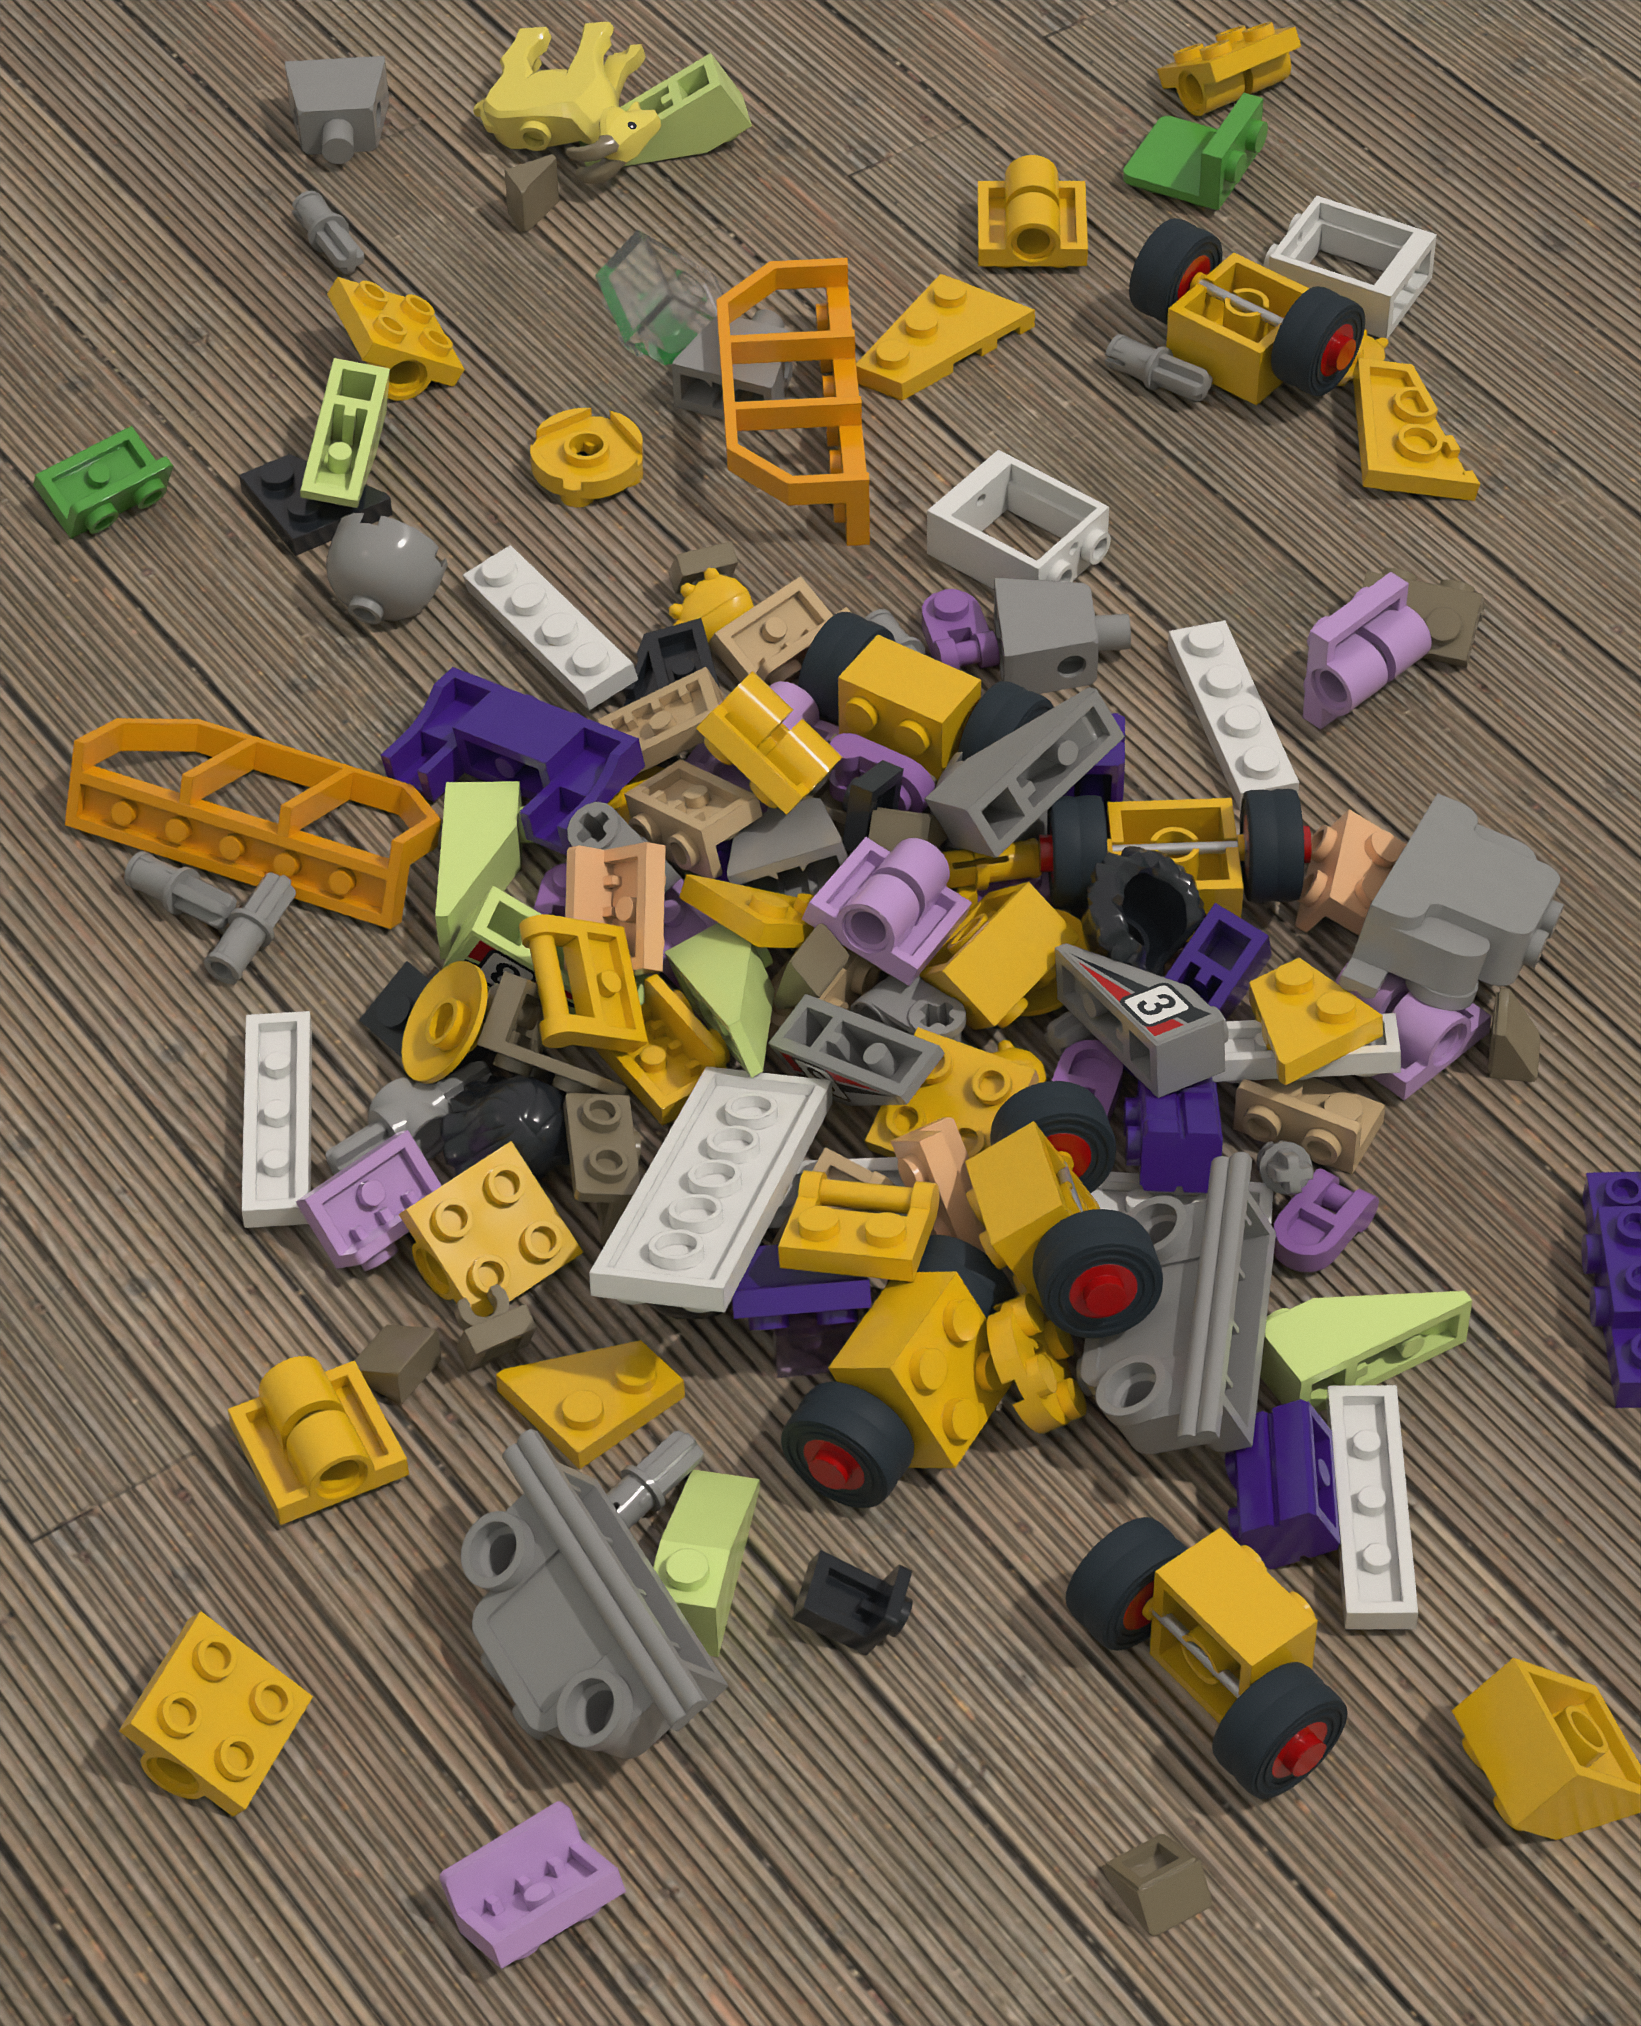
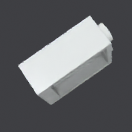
[1263,196,1437,339]
[927,450,1111,589]

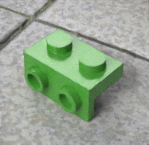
[33,426,173,539]

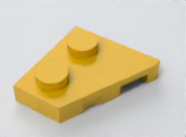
[679,874,847,949]
[1249,957,1383,1086]
[496,1340,685,1470]

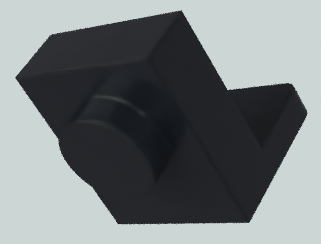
[843,760,904,852]
[792,1550,913,1655]

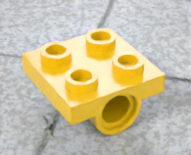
[1157,22,1301,116]
[977,155,1088,268]
[327,277,465,401]
[696,671,843,815]
[865,1027,1039,1159]
[398,1141,584,1317]
[227,1356,409,1525]
[119,1611,313,1817]

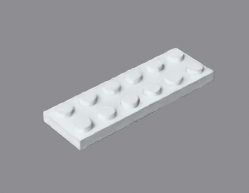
[589,1066,832,1313]

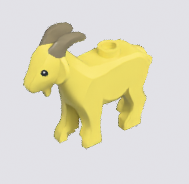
[473,22,662,184]

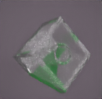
[595,229,724,365]

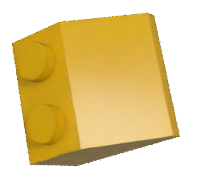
[919,882,1080,1030]
[1451,1658,1641,1840]

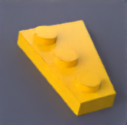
[856,274,1035,401]
[1353,358,1480,501]

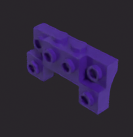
[380,667,645,856]
[1581,1172,1641,1408]

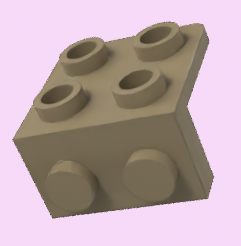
[477,971,630,1096]

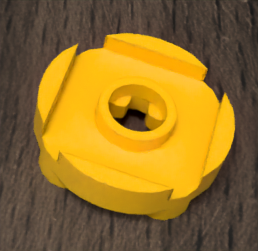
[530,408,644,508]
[987,1294,1087,1434]

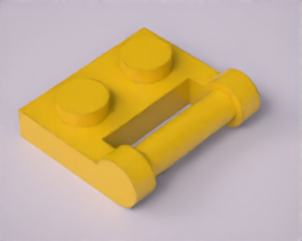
[519,914,648,1053]
[778,1170,939,1282]

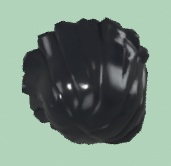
[1081,846,1206,977]
[440,1075,570,1181]

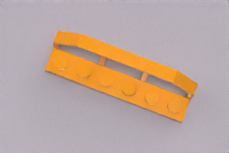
[716,258,870,546]
[65,718,441,929]

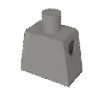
[285,56,389,164]
[672,309,793,431]
[994,578,1131,694]
[727,798,848,897]

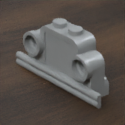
[1339,793,1564,1011]
[1076,1152,1276,1454]
[461,1429,728,1759]

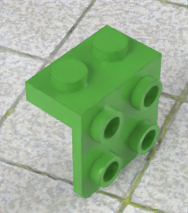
[1123,93,1268,210]

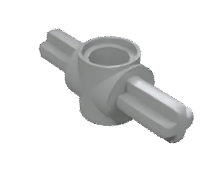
[325,1061,493,1175]

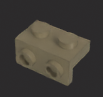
[1362,568,1484,668]
[563,1093,641,1246]

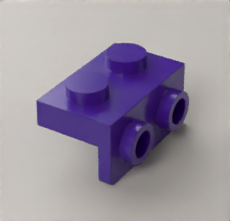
[732,1244,872,1331]

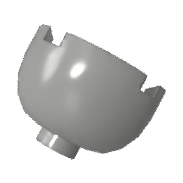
[326,513,448,624]

